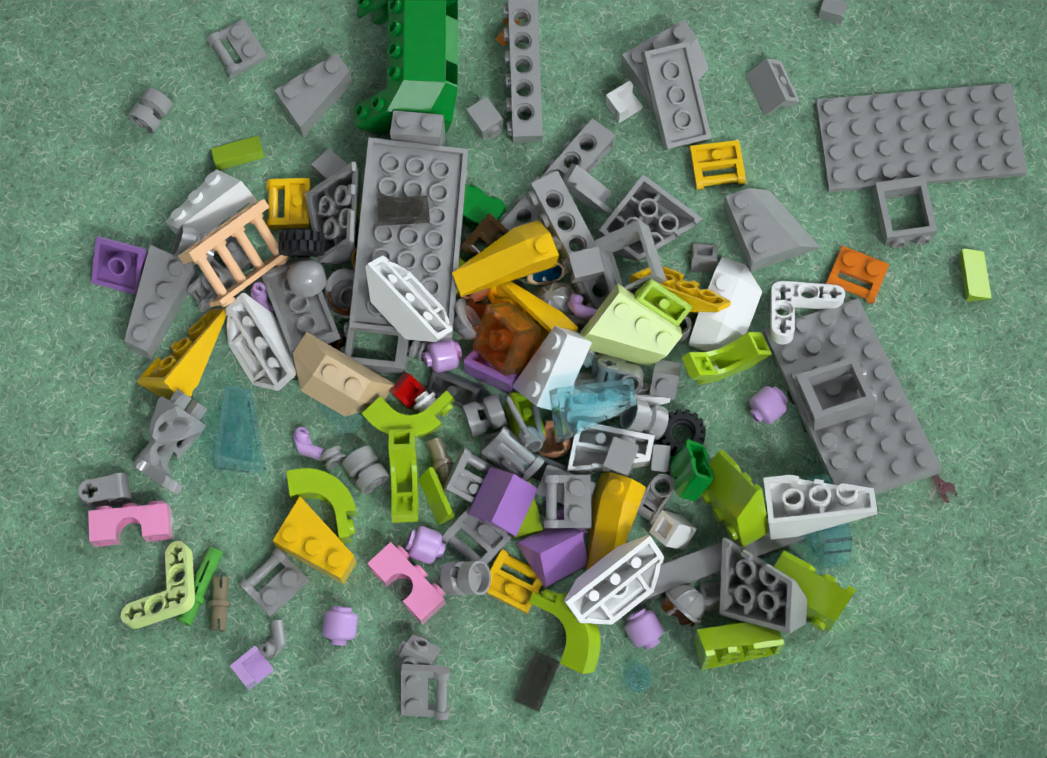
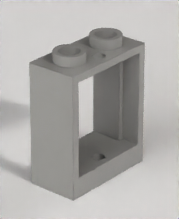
[872,176,937,249]
[594,220,666,294]
[340,322,411,375]
[795,357,877,431]

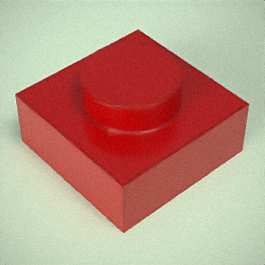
[389,372,425,409]

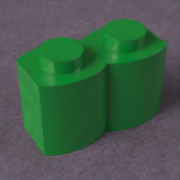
[669,439,714,502]

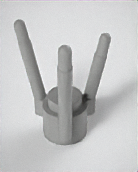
[502,396,546,453]

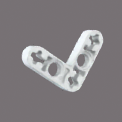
[770,281,845,344]

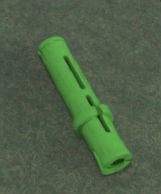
[176,547,223,626]

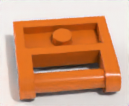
[826,246,889,305]

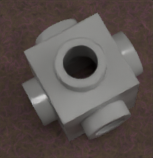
[395,634,441,670]

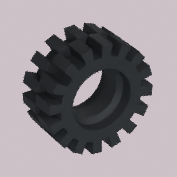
[278,229,325,258]
[659,409,706,456]

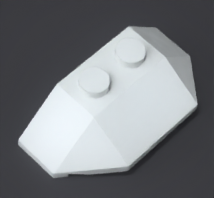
[365,256,453,342]
[688,257,762,352]
[226,293,296,391]
[564,535,664,625]

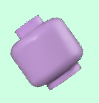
[423,340,462,373]
[749,386,788,424]
[405,526,446,564]
[322,606,358,645]
[624,608,664,650]

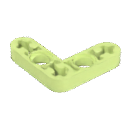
[120,541,195,629]

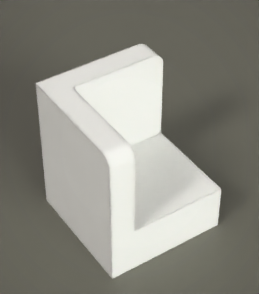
[606,81,643,123]
[649,510,697,550]

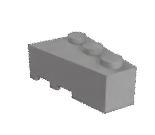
[274,53,352,139]

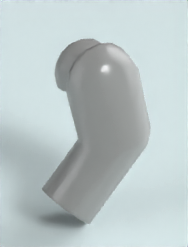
[260,620,286,658]

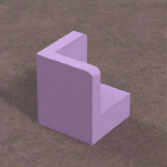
[230,646,274,690]

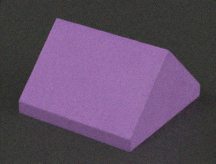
[91,236,148,295]
[464,340,528,394]
[468,467,538,537]
[517,528,588,588]

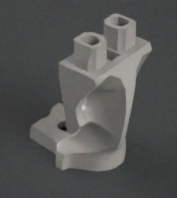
[132,389,207,495]

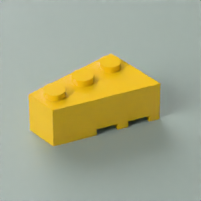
[273,496,357,585]

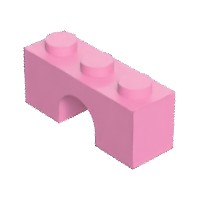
[88,501,173,547]
[367,542,446,625]

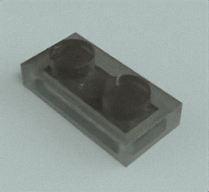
[376,196,430,226]
[514,652,560,712]

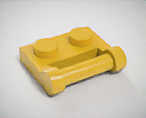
[690,140,746,190]
[265,178,311,230]
[486,549,543,615]

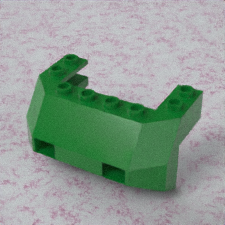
[354,0,458,134]

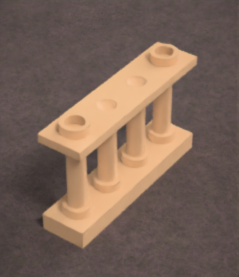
[178,199,290,308]

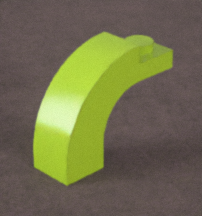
[682,332,772,385]
[361,390,455,439]
[388,429,419,523]
[286,468,358,544]
[529,589,601,674]

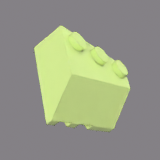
[580,283,683,367]

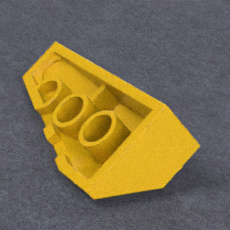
[452,220,559,297]
[629,266,731,312]
[487,281,578,362]
[137,308,226,400]
[586,472,646,571]

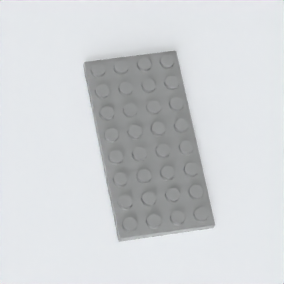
[816,83,1027,192]
[349,137,468,341]
[763,298,942,495]

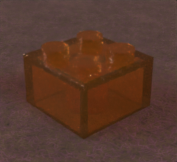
[472,301,542,376]

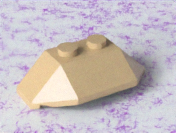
[293,332,395,417]

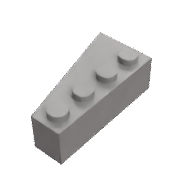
[124,245,199,360]

